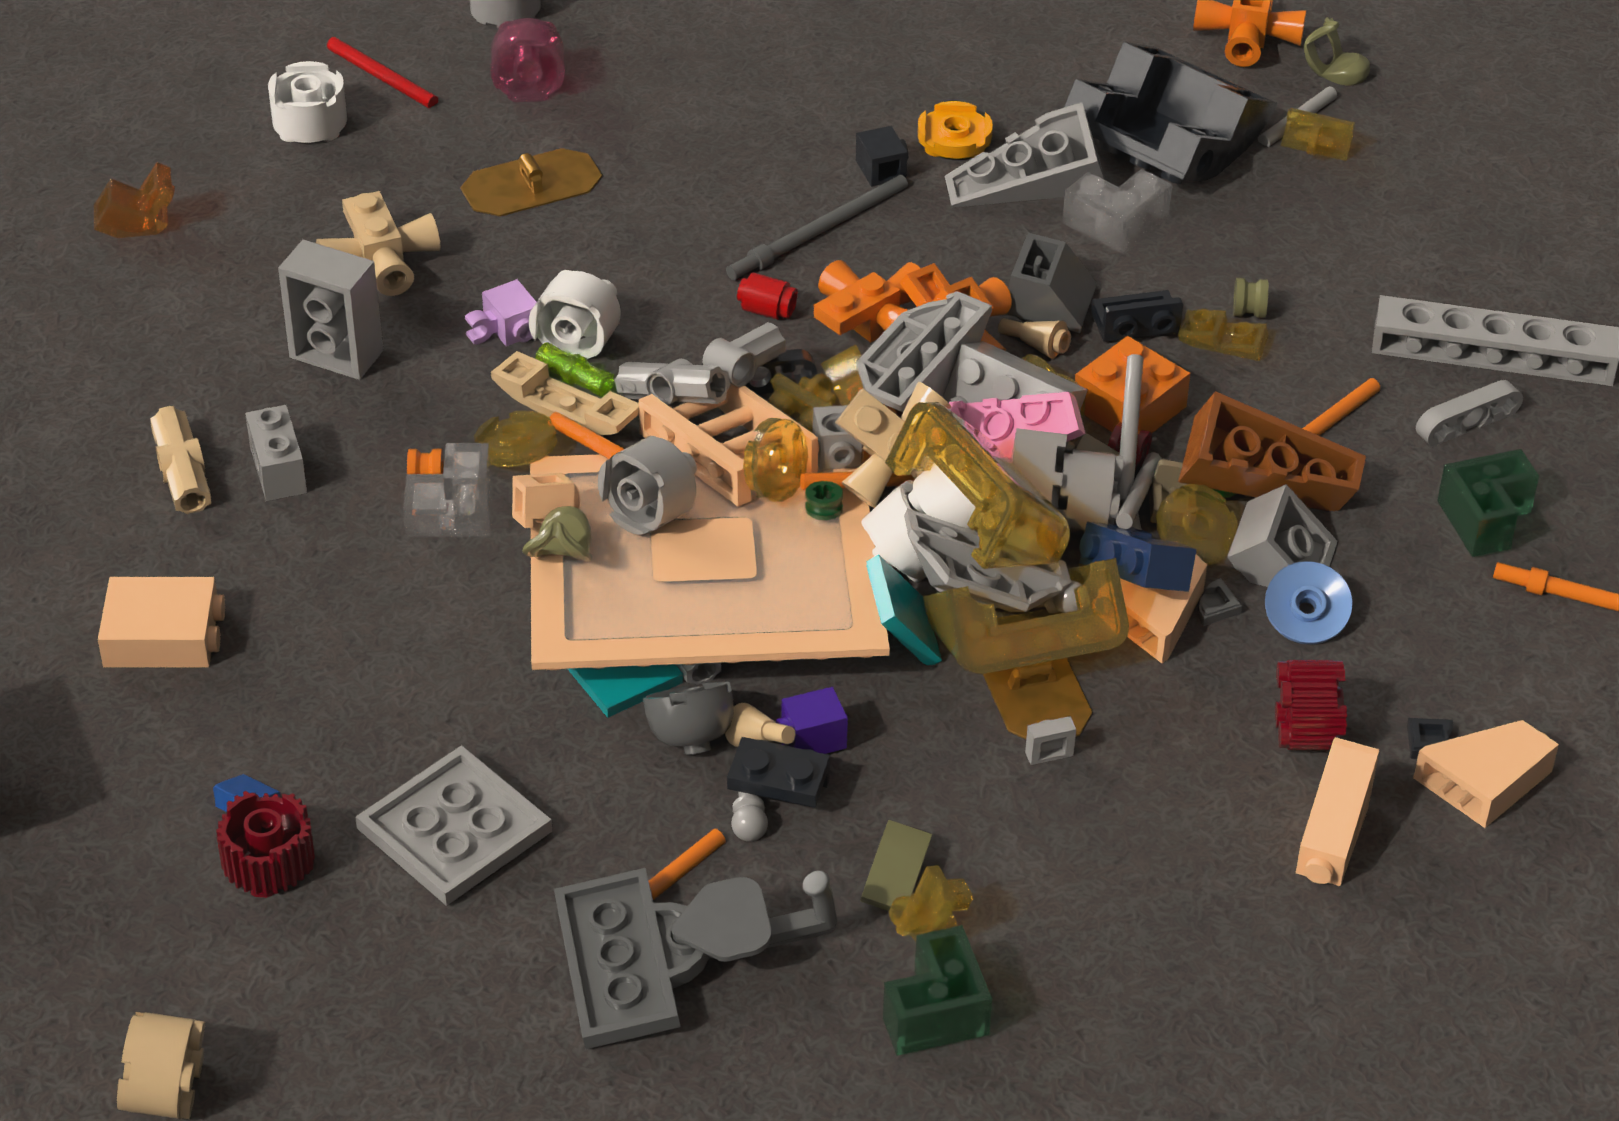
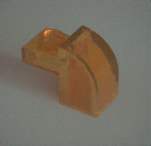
[94,162,175,238]

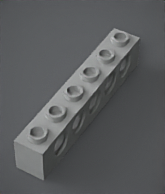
[1372,295,1619,386]

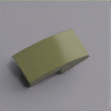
[860,820,932,916]

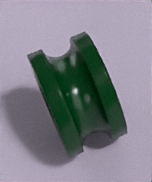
[805,481,843,520]

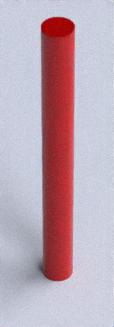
[327,37,438,108]

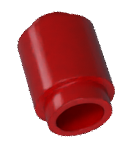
[737,272,798,320]

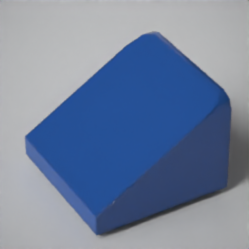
[213,774,280,812]

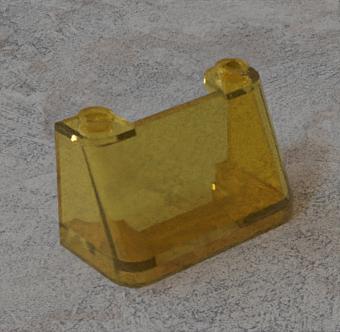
[885,402,1070,569]
[923,558,1129,674]

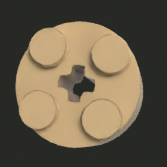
[117,1012,205,1119]

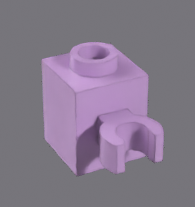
[465,279,536,346]

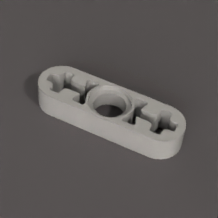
[1416,380,1523,447]

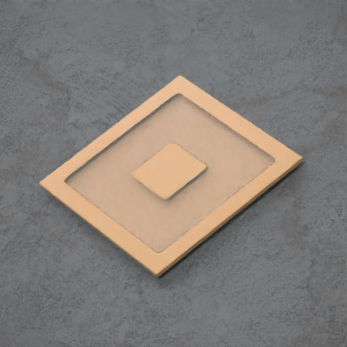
[530,448,890,670]

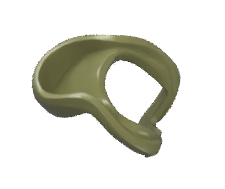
[1304,17,1370,86]
[522,506,592,562]

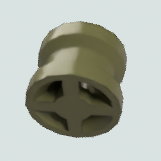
[1233,277,1269,318]

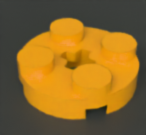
[918,101,993,159]

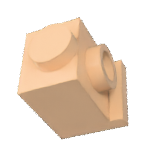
[512,473,580,528]

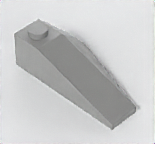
[945,102,1107,208]

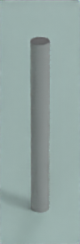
[1117,354,1144,507]
[1116,452,1161,529]

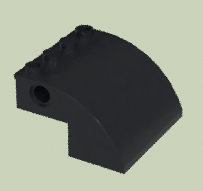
[1064,42,1277,185]

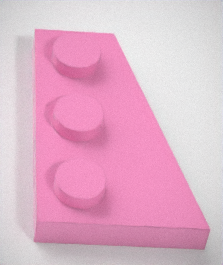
[949,392,1086,472]

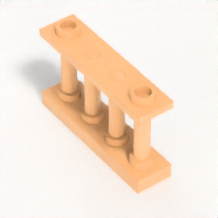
[639,383,819,506]

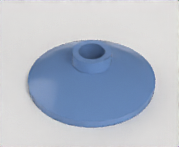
[1265,561,1352,644]

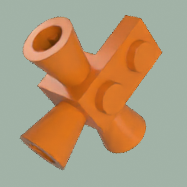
[1193,0,1306,67]
[814,260,920,343]
[900,263,1012,351]

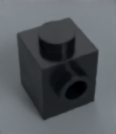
[855,126,909,187]

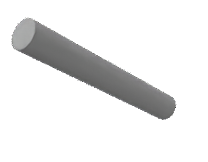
[1258,86,1337,147]

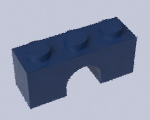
[1079,521,1197,592]

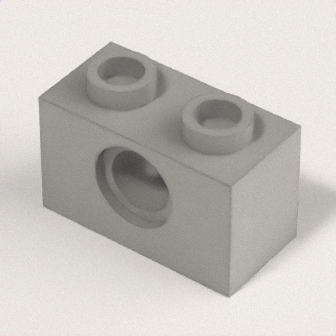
[245,405,307,501]

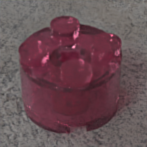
[491,18,565,102]

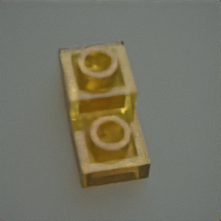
[1178,309,1268,361]
[821,344,885,405]

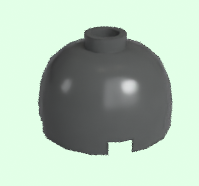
[643,681,734,755]

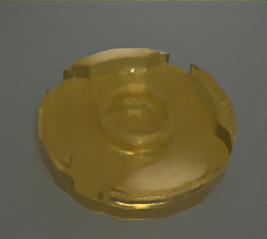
[474,411,557,467]
[743,418,808,502]
[1156,484,1238,566]

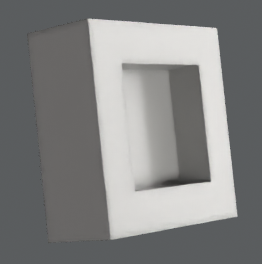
[1025,716,1076,765]

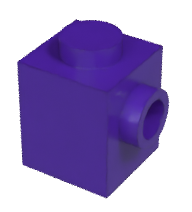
[776,687,848,754]

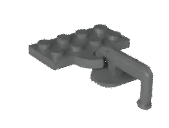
[554,868,837,1049]

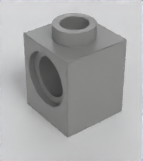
[812,405,862,470]

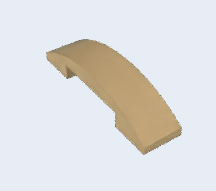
[491,351,639,435]

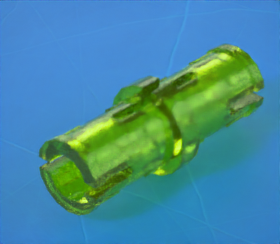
[535,342,615,398]

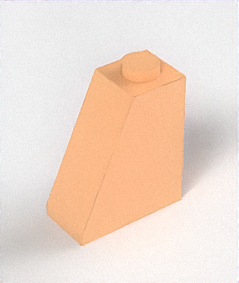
[1100,541,1207,663]
[1414,720,1559,828]
[1296,737,1379,886]

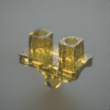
[1281,108,1356,161]
[767,372,837,432]
[889,865,973,960]

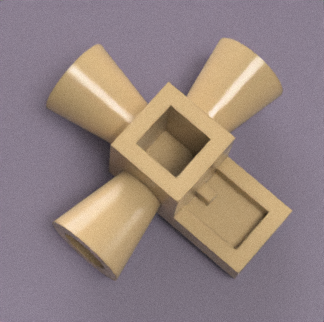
[316,191,440,296]
[835,382,951,508]

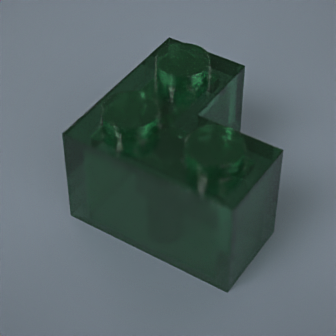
[1437,449,1539,557]
[883,925,992,1056]

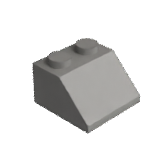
[1227,484,1338,587]

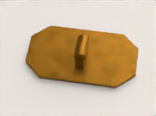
[460,148,602,217]
[973,623,1092,739]

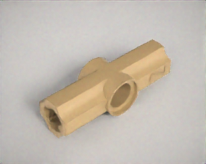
[150,406,211,514]

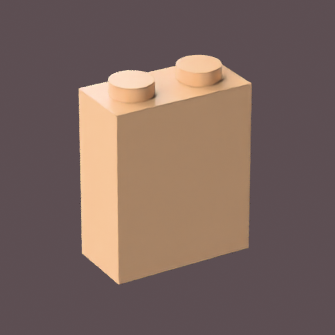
[98,577,225,667]

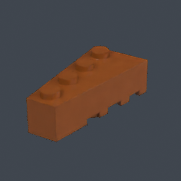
[1178,391,1366,511]

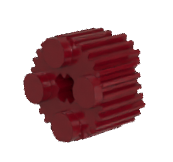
[1275,660,1347,750]
[216,791,315,898]

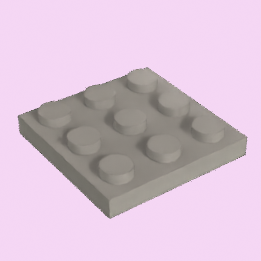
[356,745,552,906]

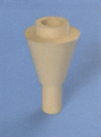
[998,318,1071,359]
[725,703,795,747]

